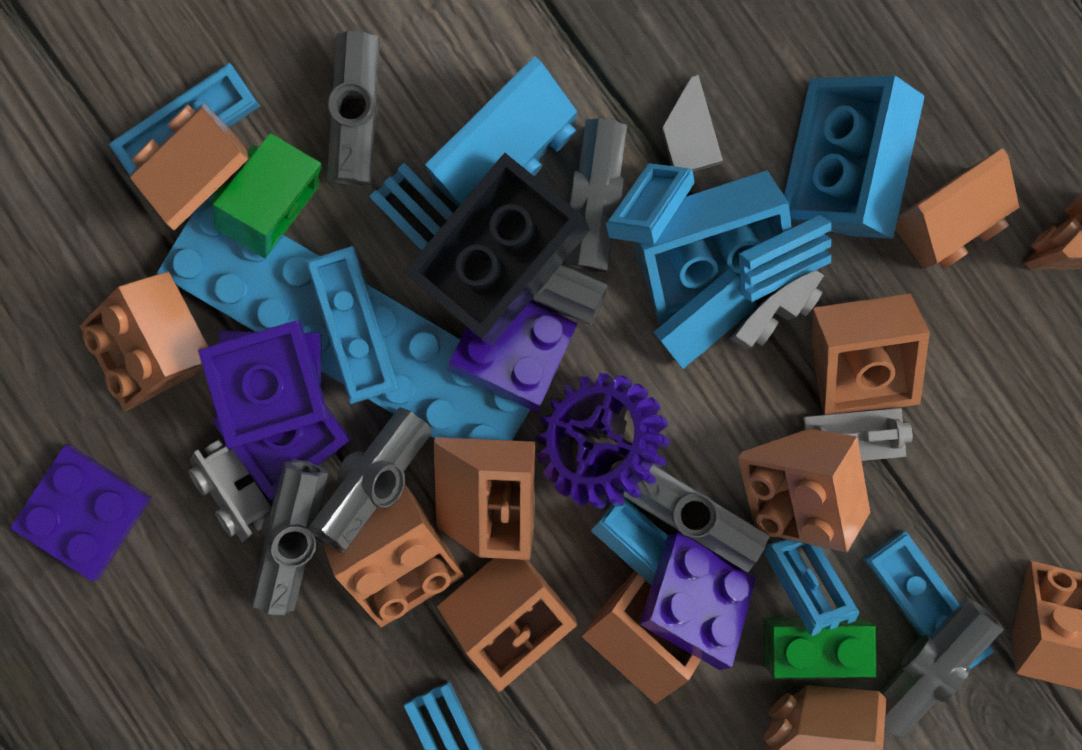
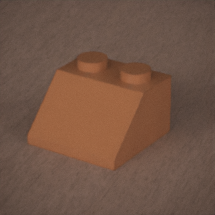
[130,102,248,230]
[895,148,1019,269]
[811,293,930,415]
[581,571,701,704]
[763,685,886,750]

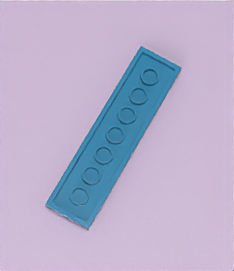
[157,193,530,441]

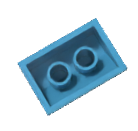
[425,56,577,207]
[784,75,925,239]
[633,170,794,324]

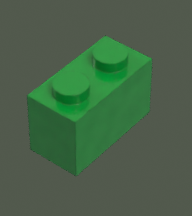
[211,133,321,259]
[763,617,876,678]

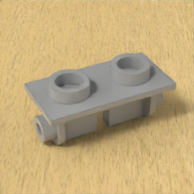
[803,408,913,461]
[188,439,272,543]

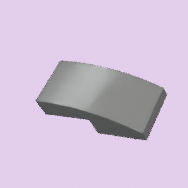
[729,270,824,350]

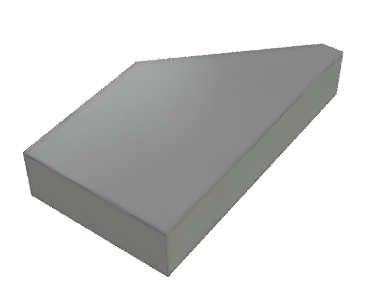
[661,75,723,172]

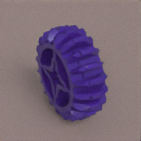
[535,373,670,509]

